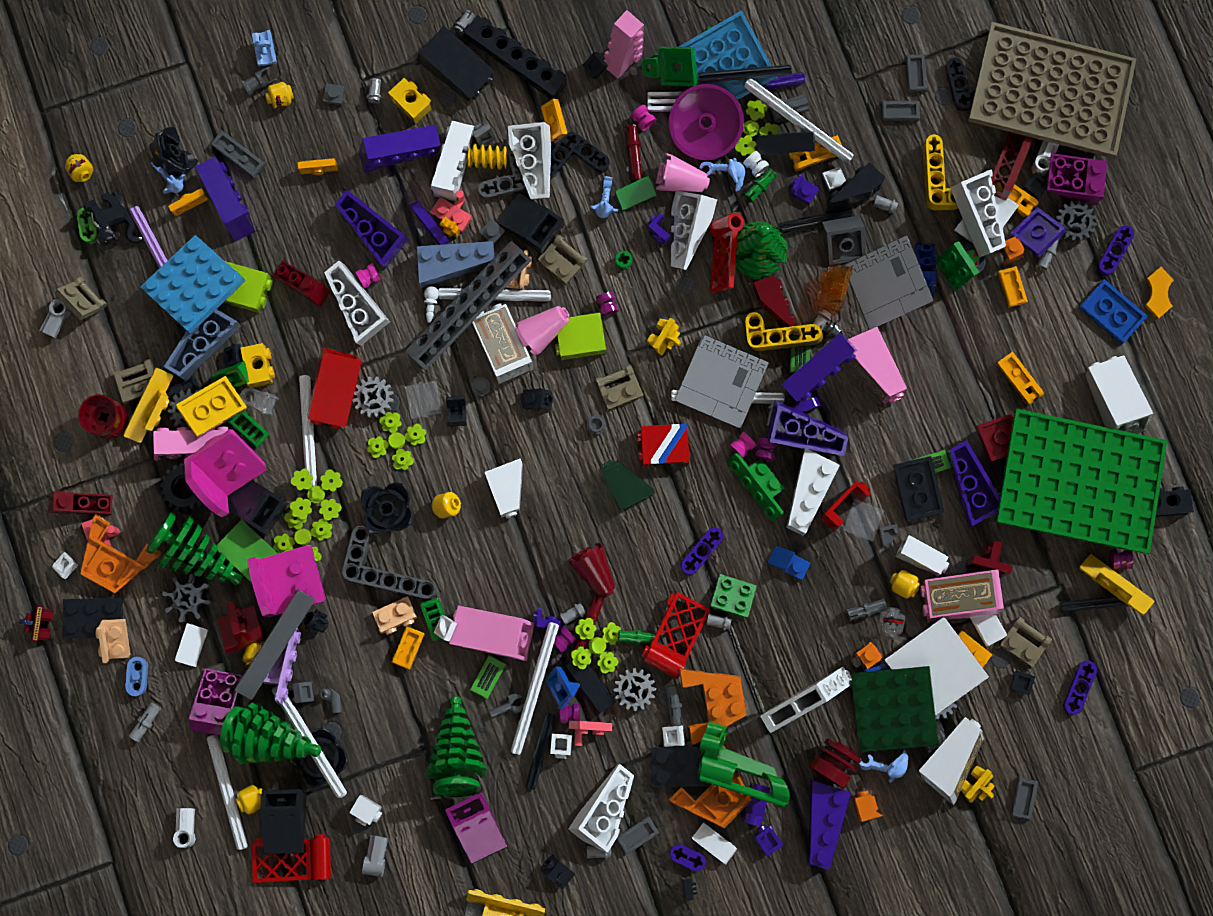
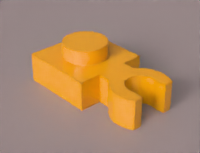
[440,216,461,238]

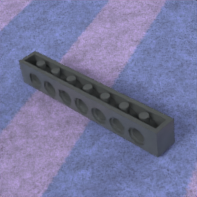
[405,241,532,370]

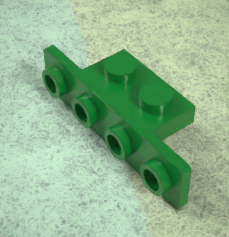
[726,452,784,522]

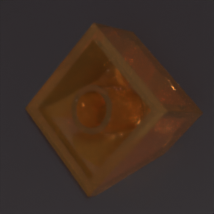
[815,266,853,312]

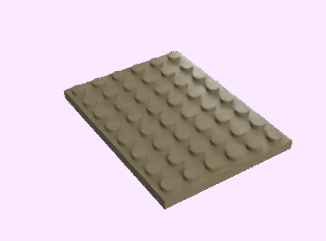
[968,22,1136,159]

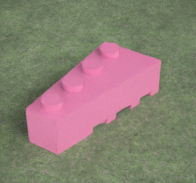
[604,10,644,79]
[153,427,233,460]

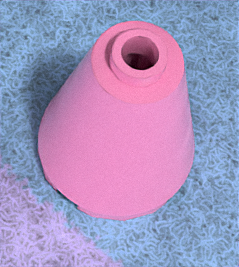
[656,153,710,192]
[515,306,569,355]

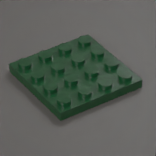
[851,666,939,752]

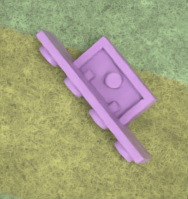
[263,628,301,705]

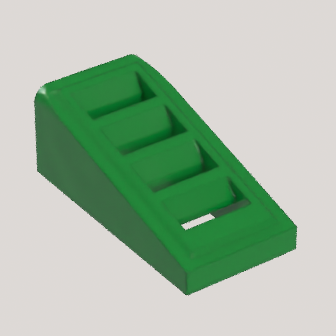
[228,411,270,448]
[420,598,445,642]

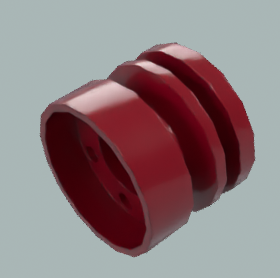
[78,394,129,439]
[809,738,862,789]

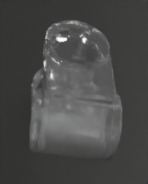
[240,388,280,416]

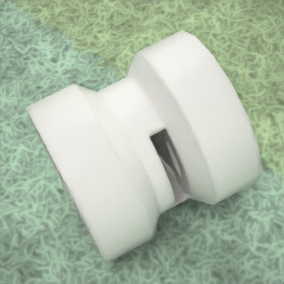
[743,151,769,178]

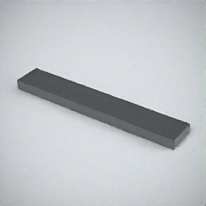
[234,589,315,700]

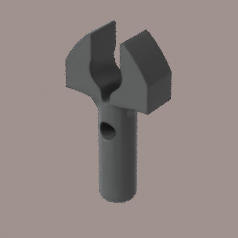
[489,694,525,718]

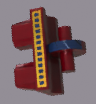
[19,606,53,642]

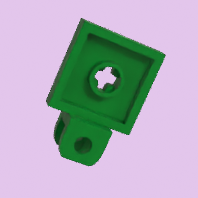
[642,47,698,86]

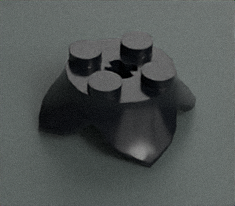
[149,127,198,176]
[361,482,413,534]
[290,727,349,788]

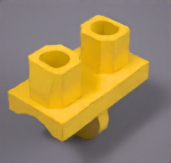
[647,318,681,355]
[961,766,995,803]

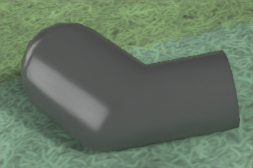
[319,687,342,713]

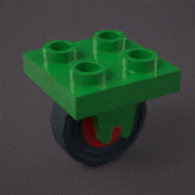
[934,241,986,292]

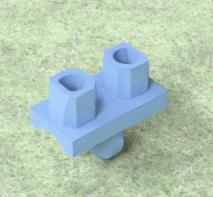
[252,30,277,67]

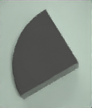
[878,524,898,547]

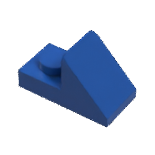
[767,546,811,581]
[545,667,580,709]

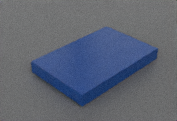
[1079,279,1148,345]

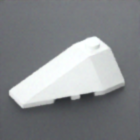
[508,122,551,200]
[671,191,717,270]
[569,764,634,853]

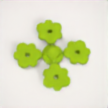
[735,100,780,156]
[367,412,426,470]
[290,468,343,520]
[273,508,332,562]
[571,618,621,674]

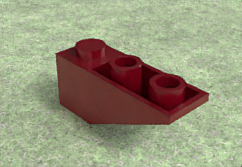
[272,261,331,307]
[752,275,797,327]
[48,491,113,514]

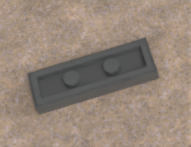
[210,130,266,179]

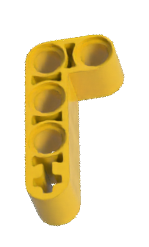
[923,134,958,210]
[745,312,823,351]

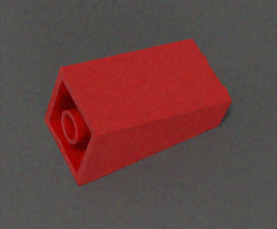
[307,347,362,429]

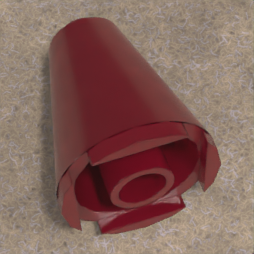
[567,542,615,598]

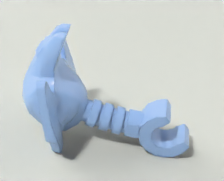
[700,158,745,191]
[151,162,186,194]
[590,176,618,218]
[859,749,908,783]

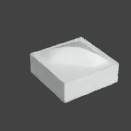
[822,167,846,192]
[51,552,78,579]
[434,615,457,641]
[662,726,685,747]

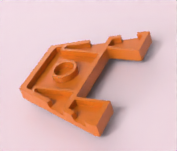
[80,514,162,593]
[679,669,746,745]
[669,745,752,828]

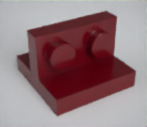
[975,413,1013,463]
[965,541,1013,577]
[218,601,264,654]

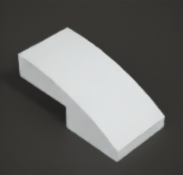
[692,822,737,865]

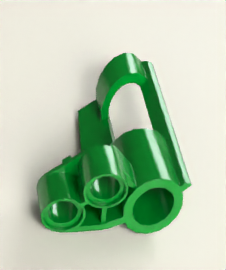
[698,721,790,807]

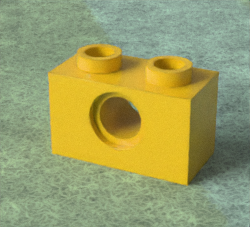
[388,78,432,124]
[241,343,275,388]

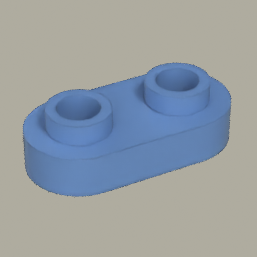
[125,657,148,696]

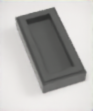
[905,54,927,93]
[881,101,920,121]
[1010,777,1038,820]
[616,816,659,855]

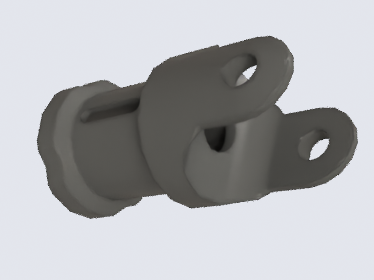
[241,67,277,96]

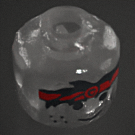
[878,607,905,637]

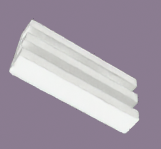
[648,92,683,112]

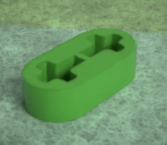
[77,208,99,244]

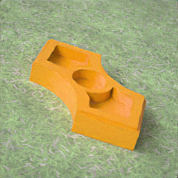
[1144,267,1174,319]

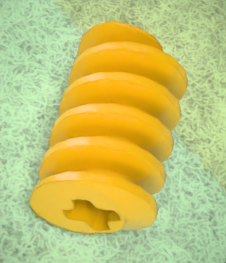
[468,144,507,170]

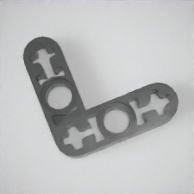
[478,140,527,200]

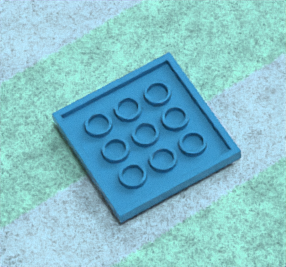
[679,10,777,100]
[141,235,245,334]

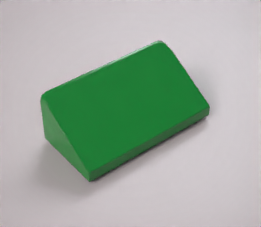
[615,176,657,211]
[211,361,249,388]

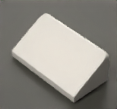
[970,615,1007,647]
[175,623,208,667]

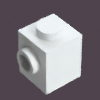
[550,734,572,759]
[349,795,382,826]

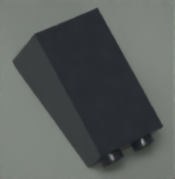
[415,25,494,101]

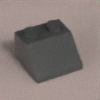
[822,215,866,265]

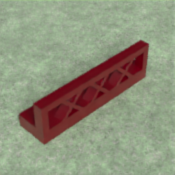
[991,132,1033,201]

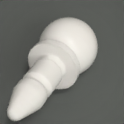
[424,286,439,323]

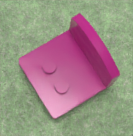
[184,430,266,517]
[248,545,326,617]

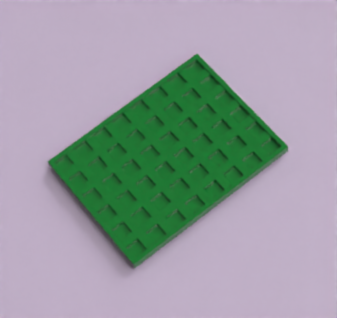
[995,409,1167,554]

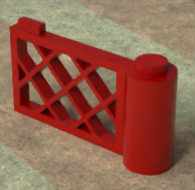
[709,213,744,294]
[641,592,711,679]
[251,834,331,883]

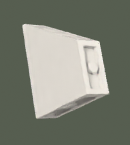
[760,667,852,733]

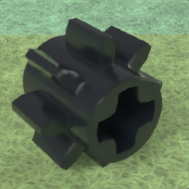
[304,609,329,635]

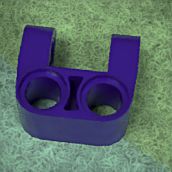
[742,783,771,827]

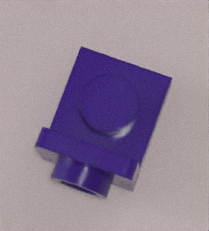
[789,174,819,206]
[533,608,561,630]

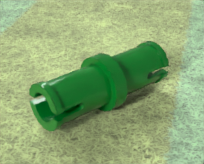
[744,168,777,203]
[618,630,658,646]

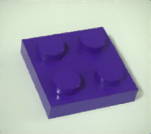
[1011,207,1066,257]

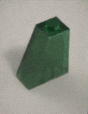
[600,460,655,512]

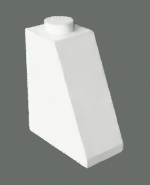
[485,458,523,519]
[895,535,949,576]

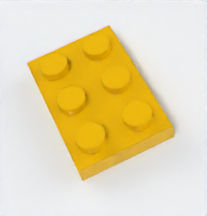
[176,376,247,438]

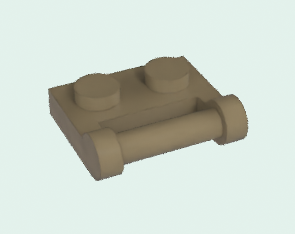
[538,235,588,285]
[55,277,107,320]
[113,359,154,403]
[595,364,643,411]
[999,616,1052,668]

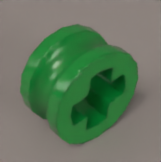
[615,251,632,269]

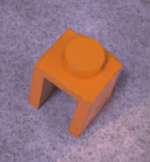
[997,236,1025,265]
[853,642,882,670]
[852,790,883,822]

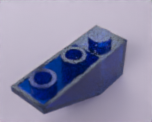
[915,242,937,298]

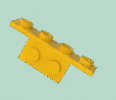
[123,368,173,443]
[1079,554,1154,616]
[466,889,545,916]

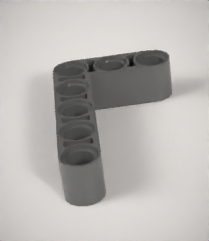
[342,526,437,600]

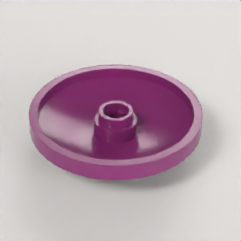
[669,84,744,160]

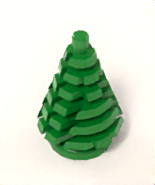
[728,221,788,279]
[145,512,243,585]
[425,696,488,798]
[220,702,321,764]

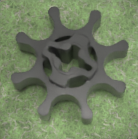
[162,574,212,623]

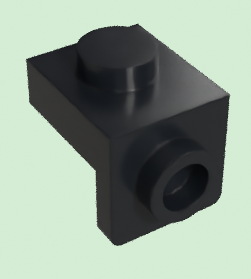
[522,388,553,410]
[446,396,467,427]
[540,854,575,889]

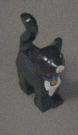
[83,191,143,246]

